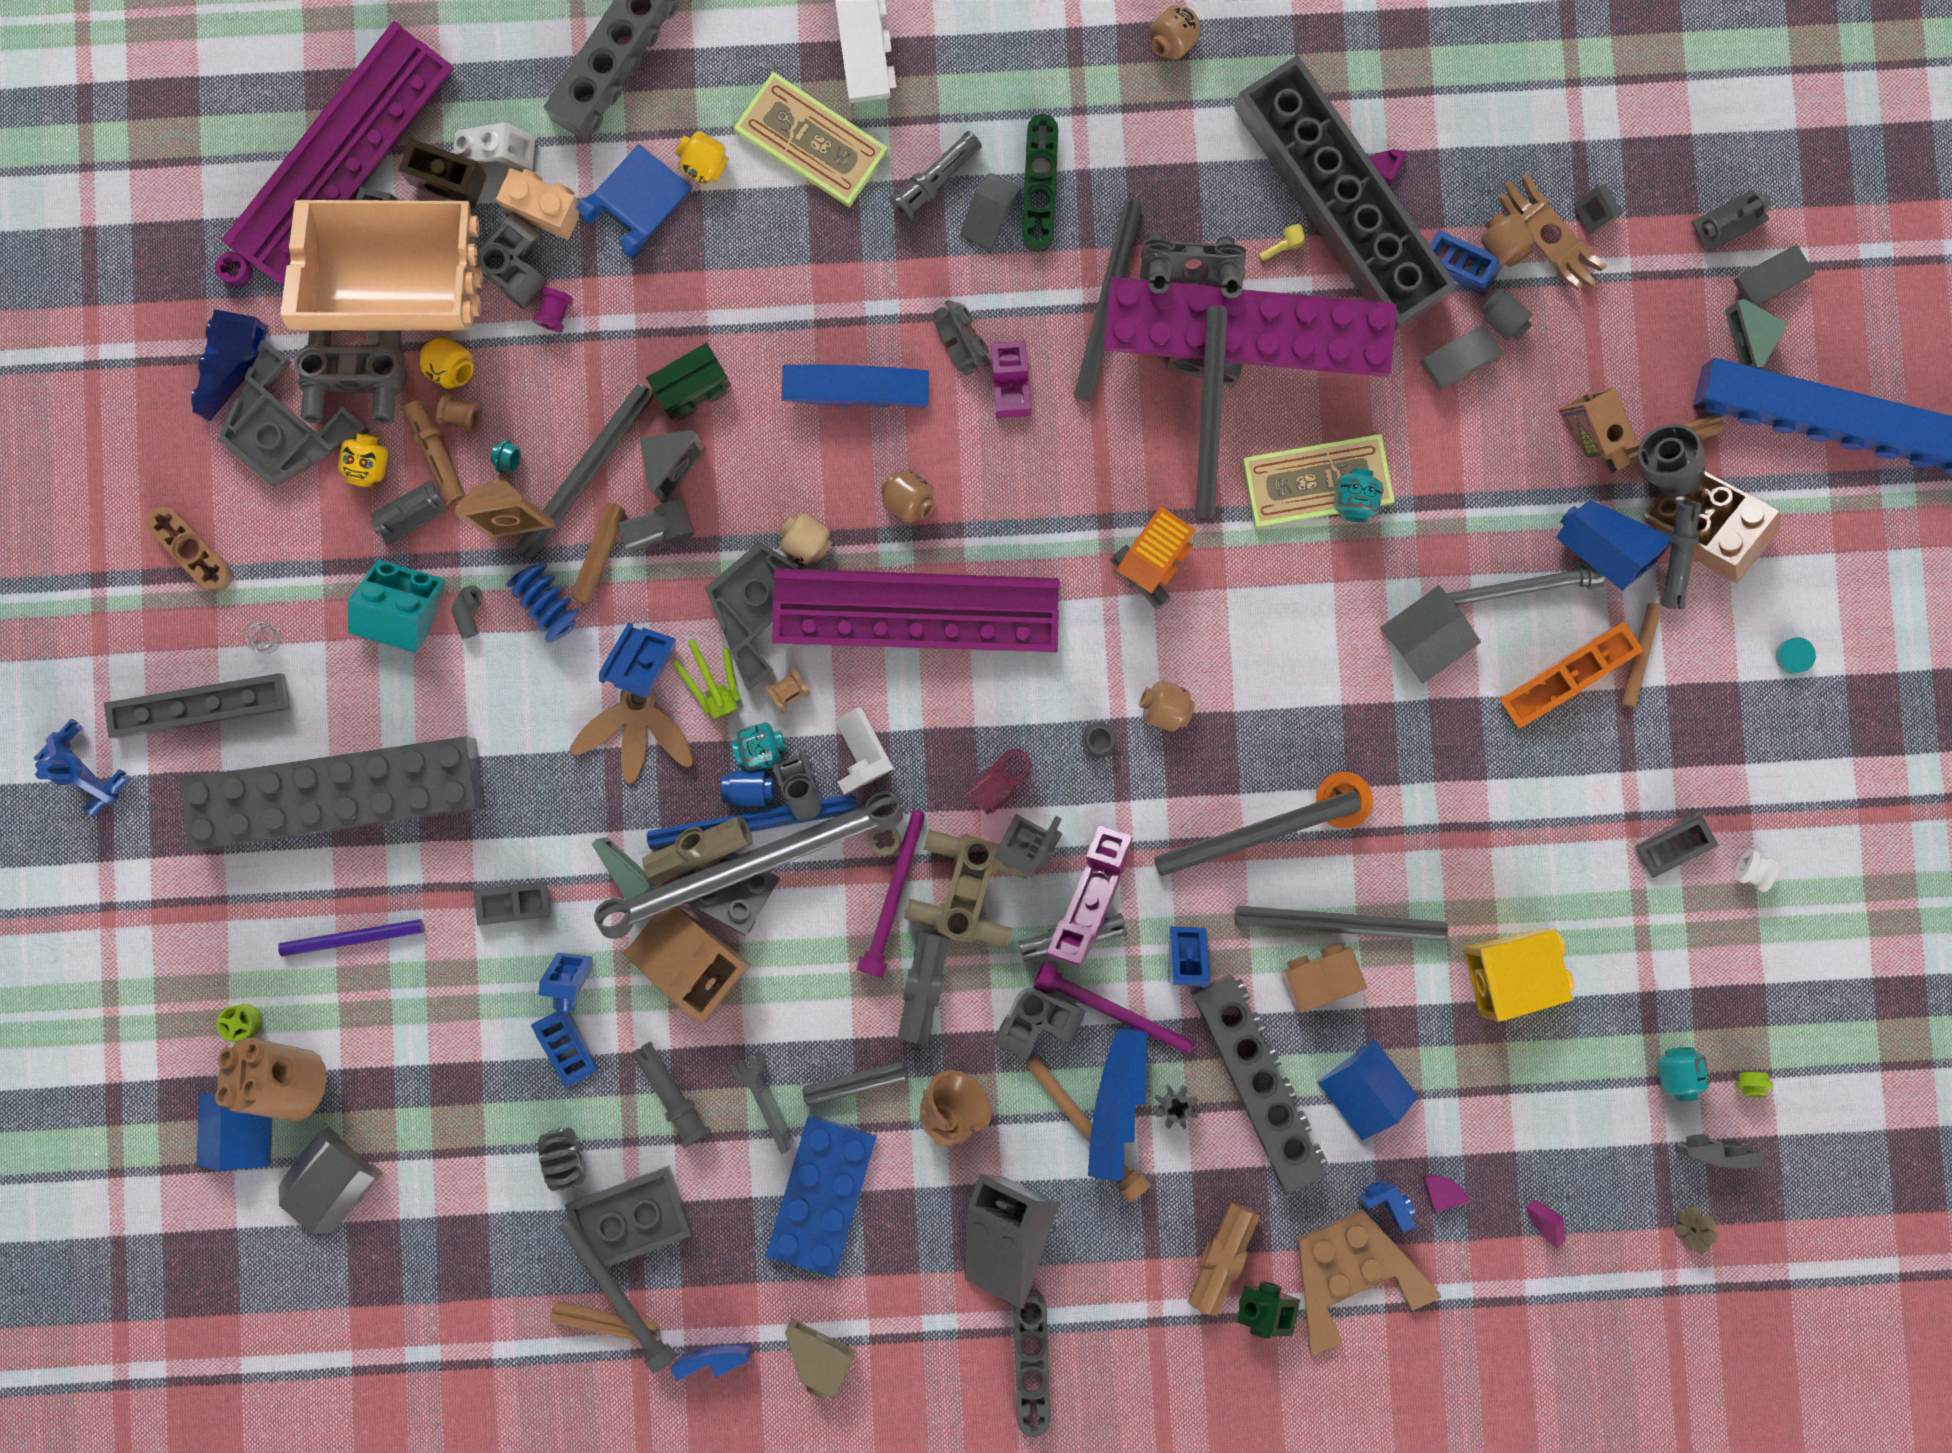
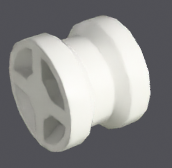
[1734,848,1780,892]

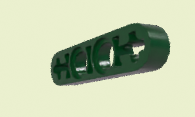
[1022,114,1058,252]

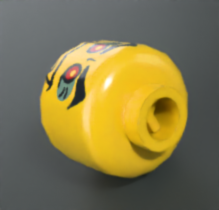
[675,131,729,184]
[338,433,389,487]

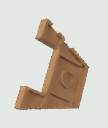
[1297,1209,1441,1356]

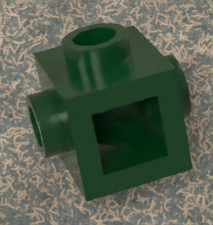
[1237,1281,1300,1339]

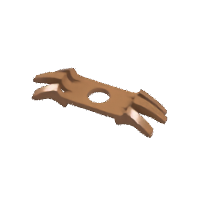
[1499,173,1607,290]

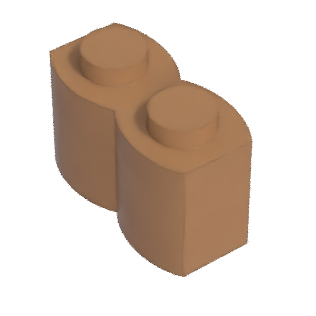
[1281,943,1367,1013]

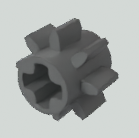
[1154,1084,1198,1129]

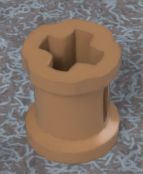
[436,393,482,434]
[765,668,811,713]

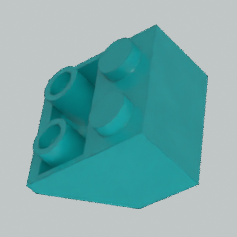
[348,560,445,653]

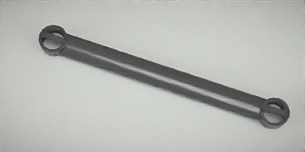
[594,791,903,939]

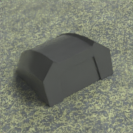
[279,1127,383,1234]

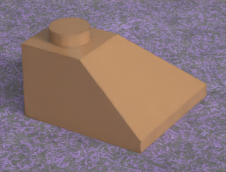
[455,479,555,538]

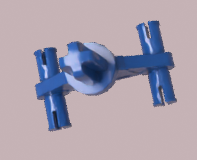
[34,719,131,818]

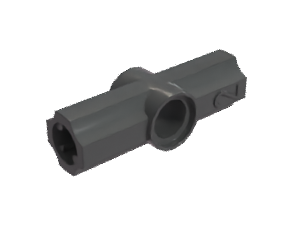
[898,932,949,1044]

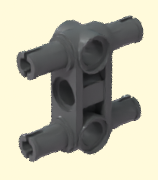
[1140,232,1247,298]
[295,331,407,424]

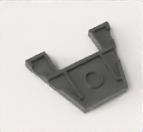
[218,339,370,487]
[705,542,803,691]

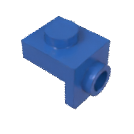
[1358,1180,1416,1233]

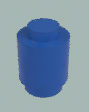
[721,771,775,807]

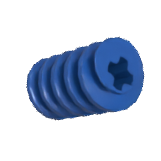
[506,563,580,643]

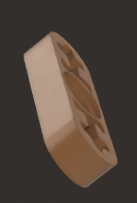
[147,507,233,592]

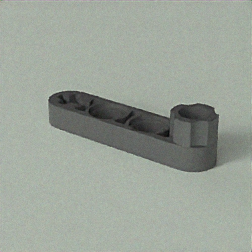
[1014,1289,1050,1437]

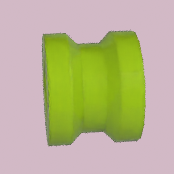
[216,1004,263,1042]

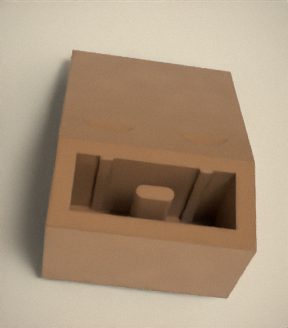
[1643,471,1780,584]
[623,906,752,1024]

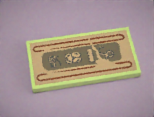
[734,72,888,208]
[1242,434,1395,528]

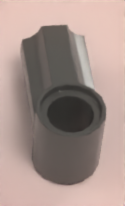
[618,499,695,553]

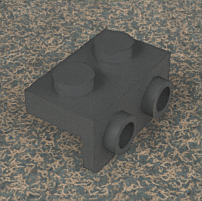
[993,814,1062,878]

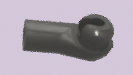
[451,585,483,639]

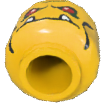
[420,336,474,389]

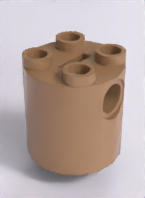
[215,1038,327,1122]

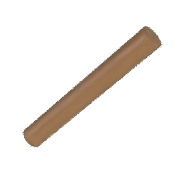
[1622,603,1662,708]

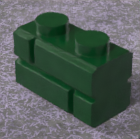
[646,342,731,420]

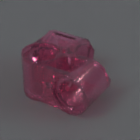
[965,749,1032,815]

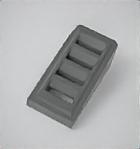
[1635,811,1719,878]

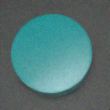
[1776,637,1816,674]

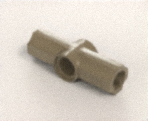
[642,816,753,886]

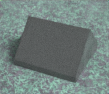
[640,430,706,503]
[1381,585,1481,684]

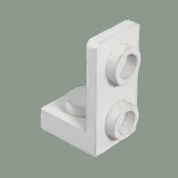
[453,122,536,172]
[836,707,894,795]

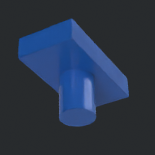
[538,952,593,1012]

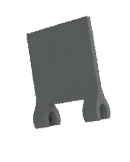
[731,1050,794,1154]

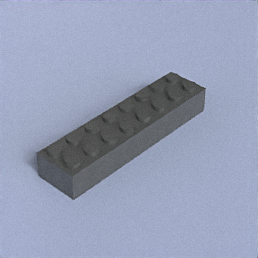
[1234,55,1457,333]
[179,736,485,851]

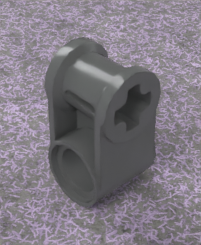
[772,749,822,821]

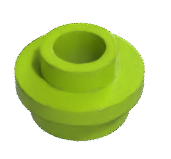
[1735,1072,1774,1098]

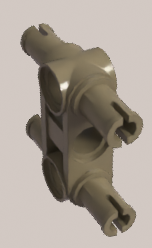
[904,829,1028,948]

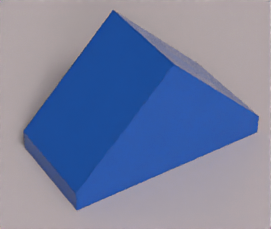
[1168,926,1210,986]

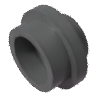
[1082,722,1117,758]

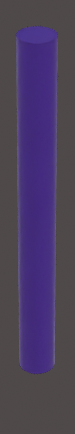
[278,919,424,957]

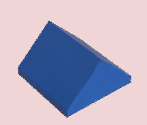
[1317,1039,1419,1140]
[196,1092,273,1171]

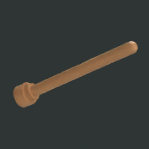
[1027,1057,1151,1203]

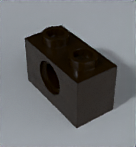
[398,138,487,208]

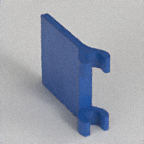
[576,144,692,260]

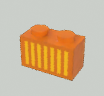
[1116,506,1196,594]

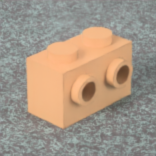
[496,168,580,240]

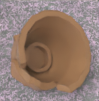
[919,1070,992,1148]

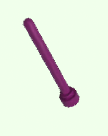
[856,810,925,978]
[1032,961,1194,1053]

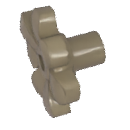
[1673,1206,1718,1254]

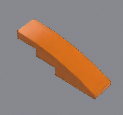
[1500,620,1644,729]

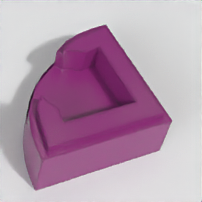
[1369,149,1407,187]
[1422,1174,1470,1213]
[1526,1199,1566,1248]

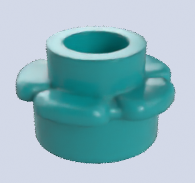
[490,439,521,474]

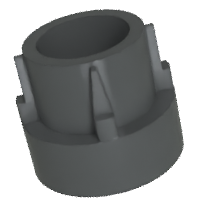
[1638,424,1706,499]

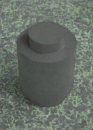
[1479,288,1533,340]

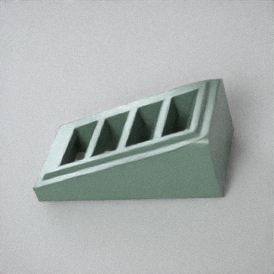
[591,837,657,900]

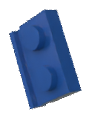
[599,622,676,698]

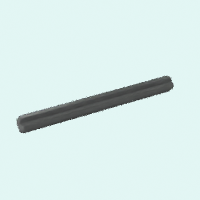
[1074,199,1143,402]
[1195,305,1227,518]
[515,383,654,560]
[1154,791,1361,876]
[1234,906,1448,941]

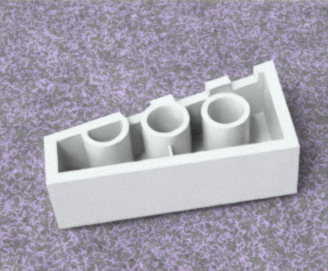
[835,0,896,103]

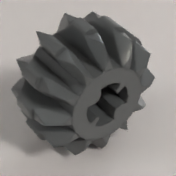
[537,1128,585,1192]

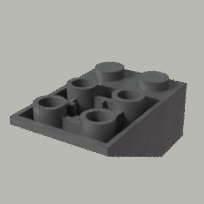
[965,1174,1060,1309]

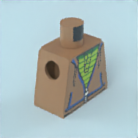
[1558,387,1635,473]

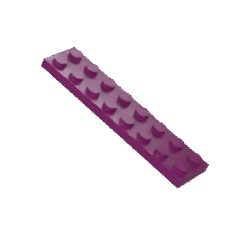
[1103,277,1397,377]

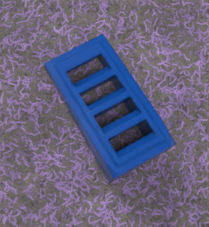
[1430,230,1501,296]
[531,1011,599,1088]

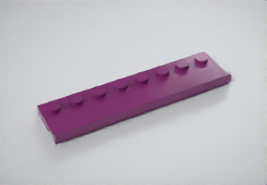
[221,21,454,287]
[772,568,1060,653]

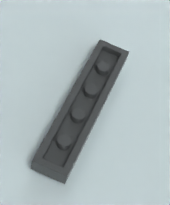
[104,673,290,739]

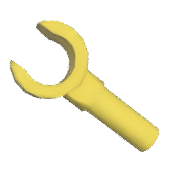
[1259,224,1305,262]

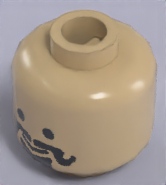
[778,513,832,566]

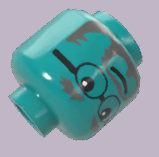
[1334,468,1383,523]
[731,722,787,772]
[1658,1047,1710,1102]

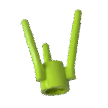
[672,639,741,720]

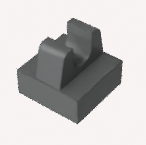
[1573,184,1623,234]

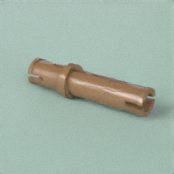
[402,400,467,505]

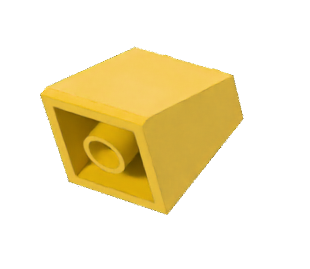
[1463,928,1574,1022]

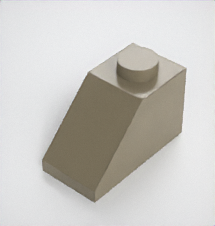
[785,1318,856,1399]

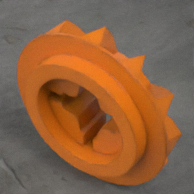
[1316,772,1373,828]

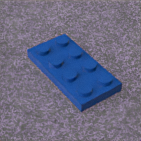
[765,1115,877,1278]

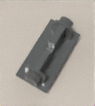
[1691,190,1771,252]
[933,300,991,376]
[370,480,449,545]

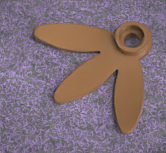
[570,689,694,785]

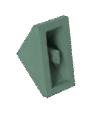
[1725,299,1788,369]

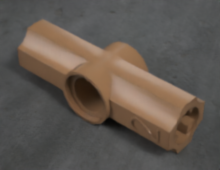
[1187,1201,1260,1317]

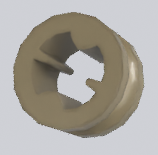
[868,828,901,855]

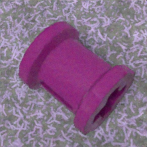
[532,287,574,333]

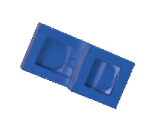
[670,1344,753,1381]

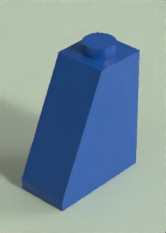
[1556,500,1672,591]

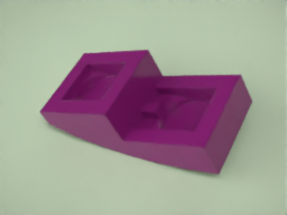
[991,341,1031,418]

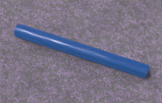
[647,794,857,850]

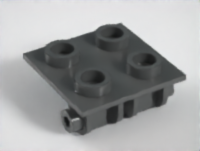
[686,852,780,936]

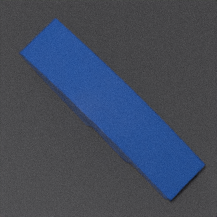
[781,364,929,408]
[1088,1029,1147,1181]

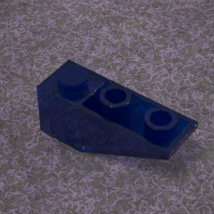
[191,309,268,421]

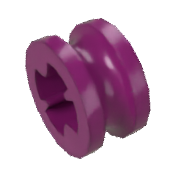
[215,251,252,287]

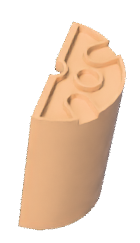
[281,200,483,331]

